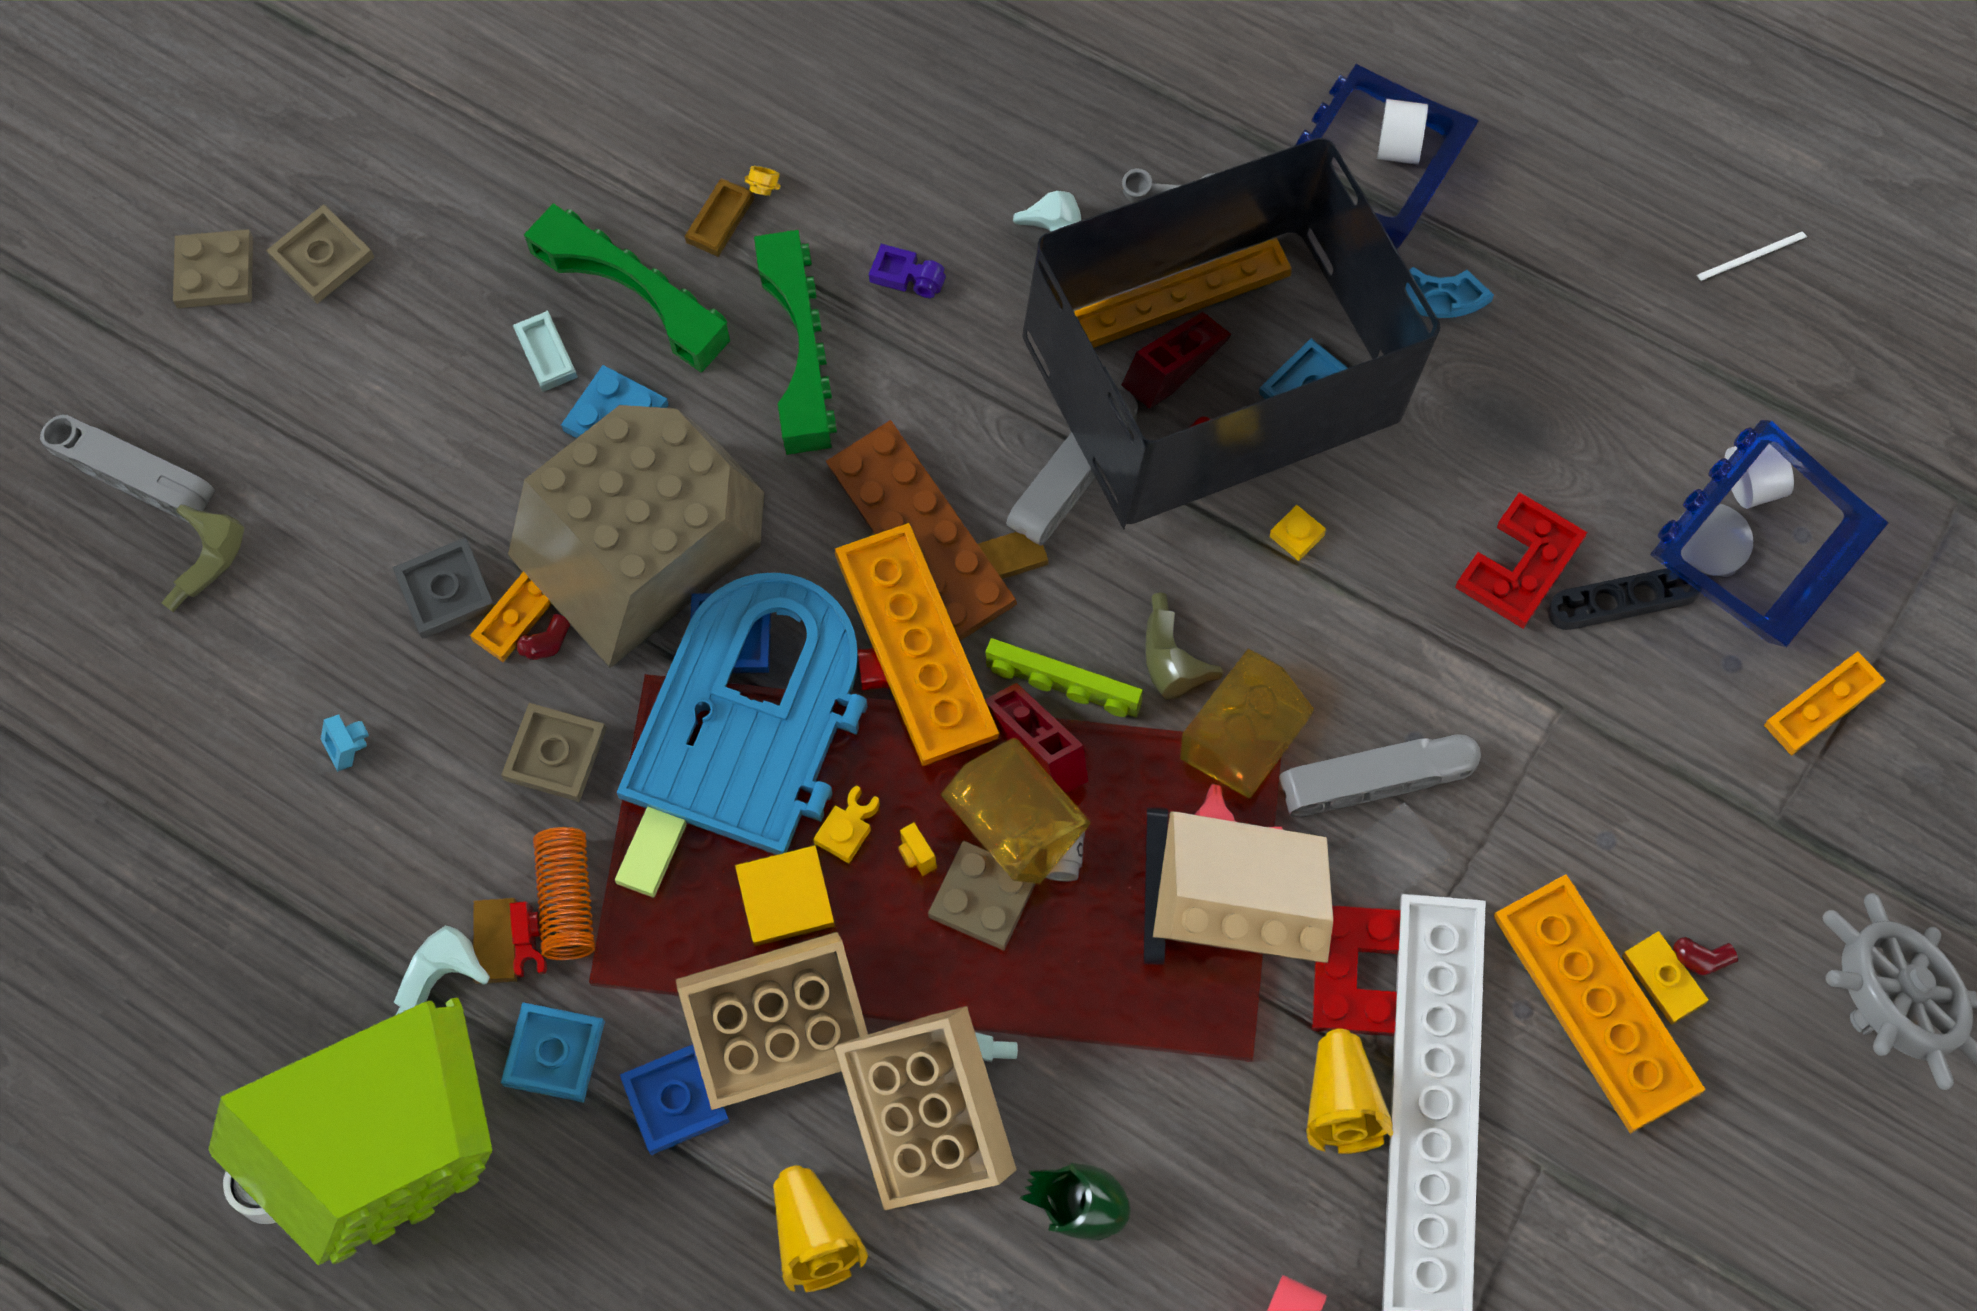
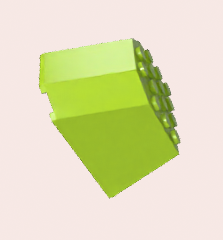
[208,998,493,1265]

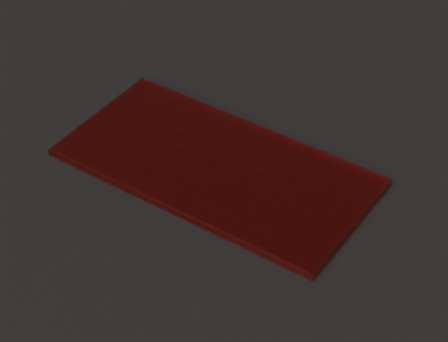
[589,674,1283,1062]

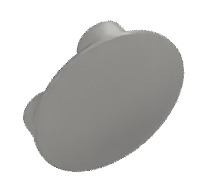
[1673,503,1754,577]

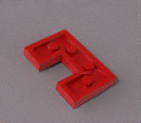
[1455,492,1588,629]
[1312,906,1401,1036]

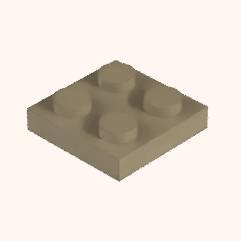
[266,204,375,304]
[173,229,253,308]
[501,703,607,802]
[928,841,1039,950]

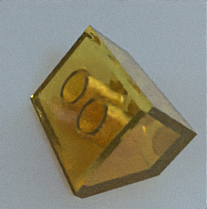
[1180,649,1314,798]
[941,738,1091,884]

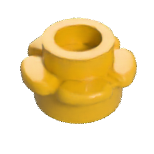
[745,166,781,196]

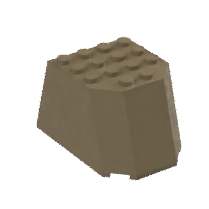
[508,405,765,668]

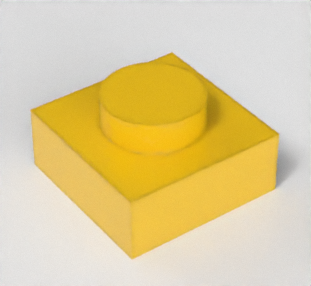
[1270,505,1326,561]
[898,822,937,876]

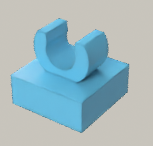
[321,714,369,772]

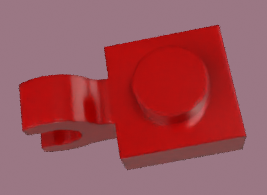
[509,901,547,977]

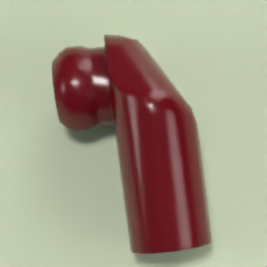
[517,614,570,660]
[1673,937,1738,975]

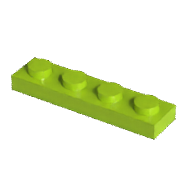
[985,638,1143,718]

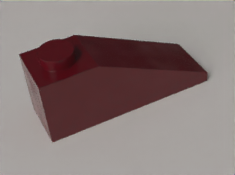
[1121,312,1231,409]
[985,683,1088,799]

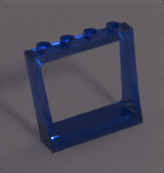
[1295,64,1479,250]
[1650,420,1889,647]

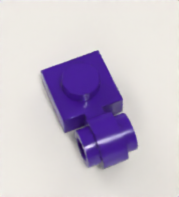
[868,244,946,298]

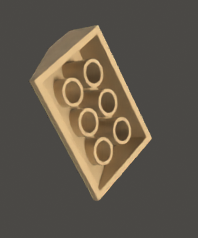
[1153,811,1333,963]
[675,932,868,1110]
[834,1006,1017,1210]

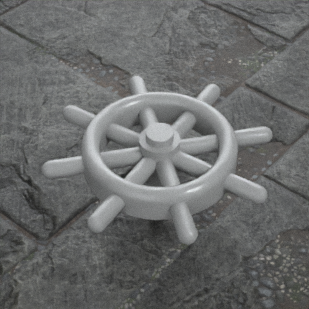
[1823,893,1977,1090]

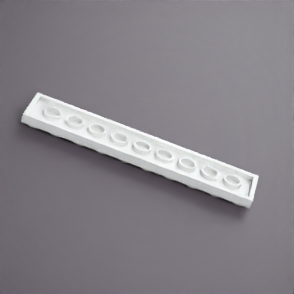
[1382,894,1486,1311]

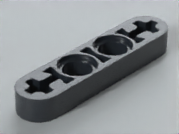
[1548,565,1703,630]
[1144,807,1168,965]

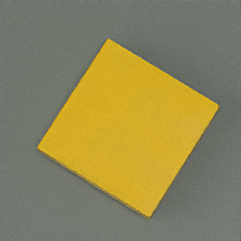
[735,846,835,947]

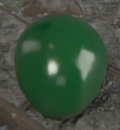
[1020,1162,1131,1241]

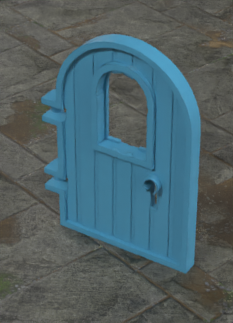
[616,573,868,855]

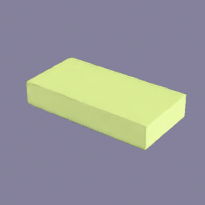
[615,806,687,898]

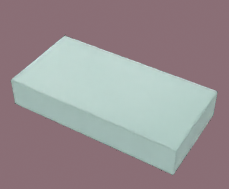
[513,311,578,392]

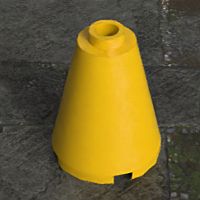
[1306,1029,1394,1154]
[773,1165,868,1292]

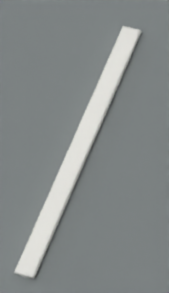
[1697,231,1807,281]

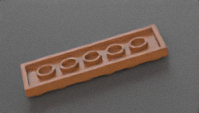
[826,420,1017,641]

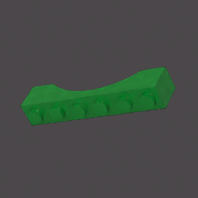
[524,203,731,373]
[754,230,837,455]

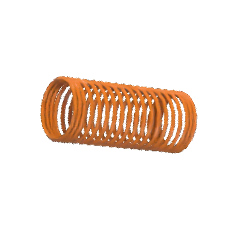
[533,827,595,960]

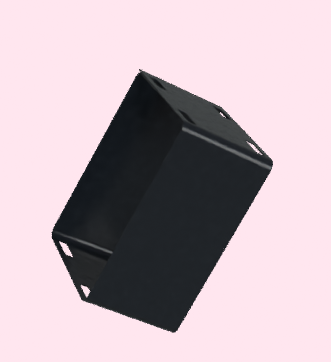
[1022,138,1440,530]

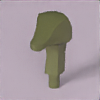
[161,504,245,612]
[1145,592,1223,700]

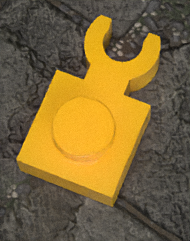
[813,785,880,863]

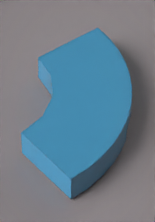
[1405,267,1494,318]

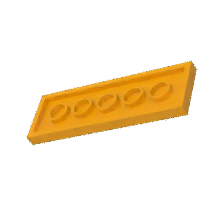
[835,523,999,766]
[1493,874,1706,1134]

